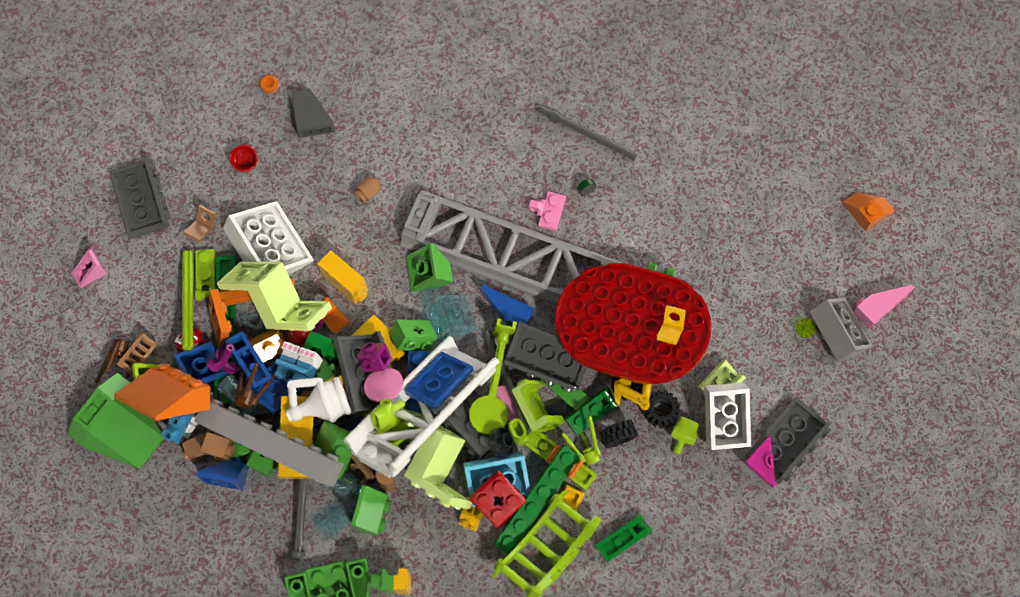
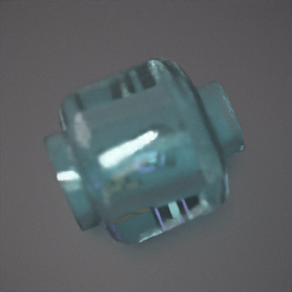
[330,473,361,501]

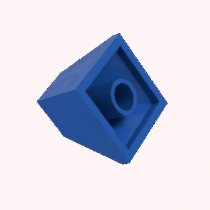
[174,342,227,383]
[196,458,248,490]

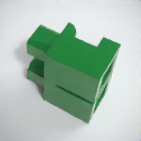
[303,331,340,365]

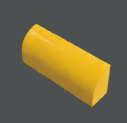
[278,396,313,479]

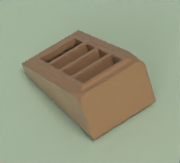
[116,333,158,376]

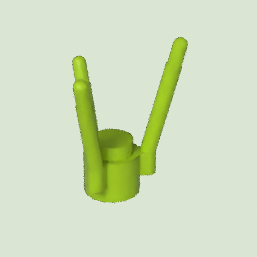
[562,416,601,466]

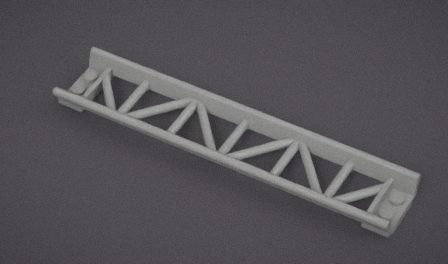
[400,190,706,304]

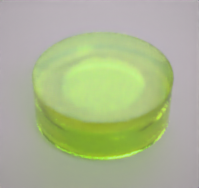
[795,318,816,339]

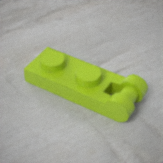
[195,249,216,301]

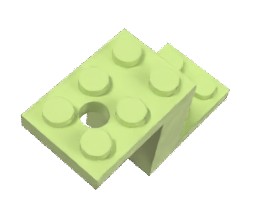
[217,262,332,331]
[401,408,472,510]

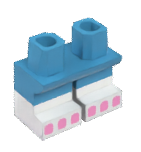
[275,341,323,388]
[161,412,199,444]

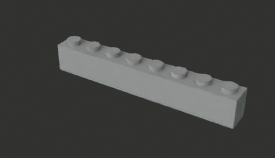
[194,399,344,487]

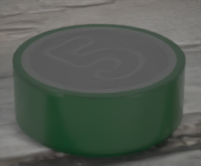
[577,179,597,196]

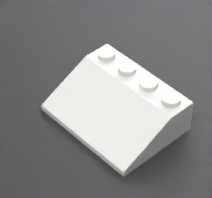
[223,201,314,275]

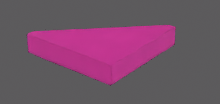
[744,436,776,488]

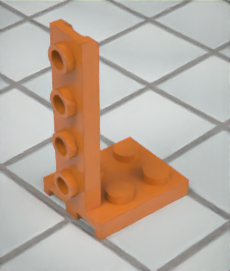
[208,279,295,347]

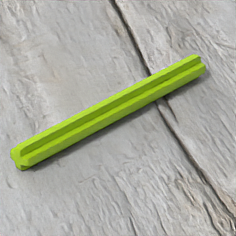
[182,250,193,350]

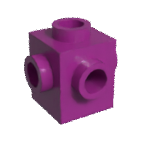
[357,343,393,372]

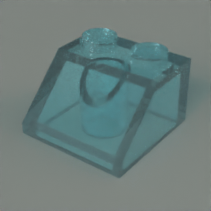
[423,295,478,341]

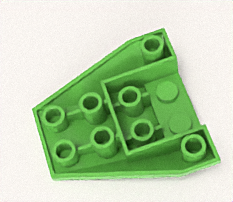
[68,373,165,469]
[284,558,371,597]

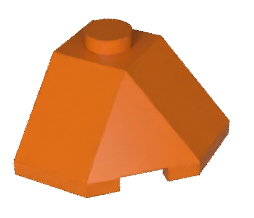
[842,192,895,231]

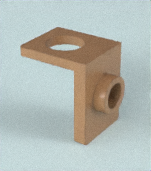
[184,205,216,242]

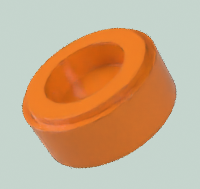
[260,75,279,93]

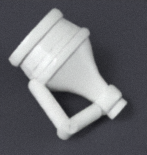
[286,377,352,423]

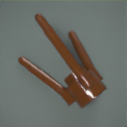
[95,339,131,383]
[234,363,276,409]

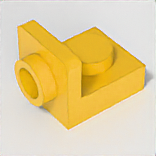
[459,496,483,531]

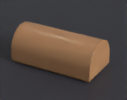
[346,455,376,488]
[376,471,397,492]

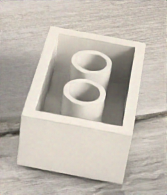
[704,382,751,450]

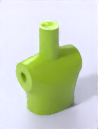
[370,399,405,430]
[670,416,699,455]
[508,419,529,446]

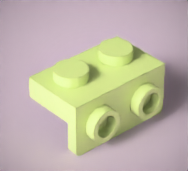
[697,360,746,396]

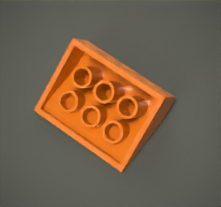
[115,364,210,421]

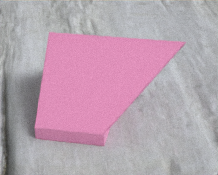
[72,245,107,288]

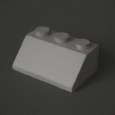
[810,298,873,361]

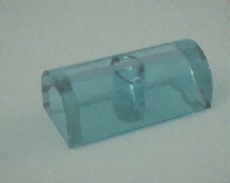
[218,374,260,415]
[315,500,355,541]

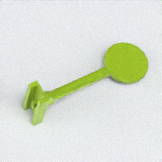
[469,318,517,435]

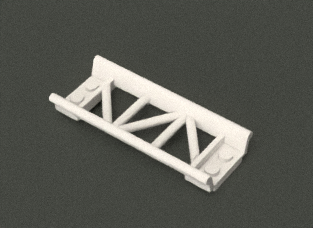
[344,336,499,478]

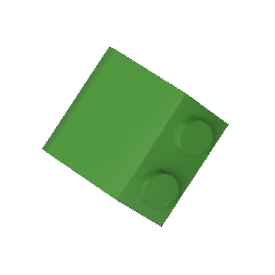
[313,420,353,480]
[351,485,392,537]

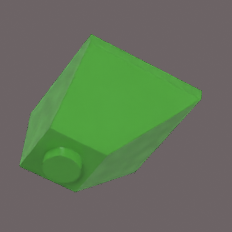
[406,243,453,292]

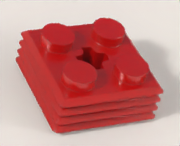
[469,470,526,528]

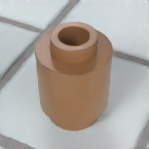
[353,176,381,203]

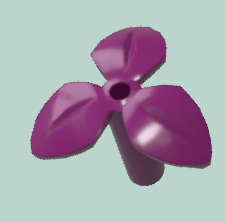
[206,344,240,374]

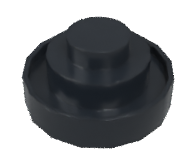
[489,427,514,457]

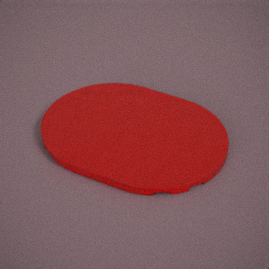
[555,263,712,384]

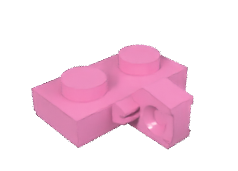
[529,191,566,231]

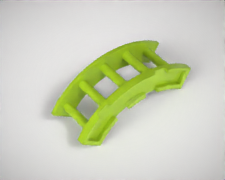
[491,490,603,597]

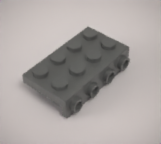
[109,155,171,239]
[503,322,586,393]
[334,331,390,414]
[429,380,508,461]
[745,397,832,484]

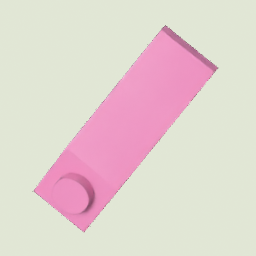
[854,285,915,329]

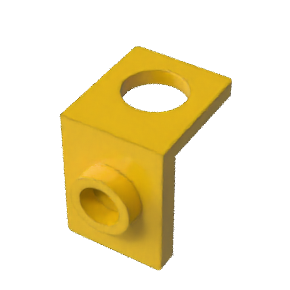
[657,306,686,345]

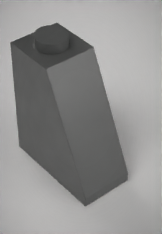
[292,88,336,138]

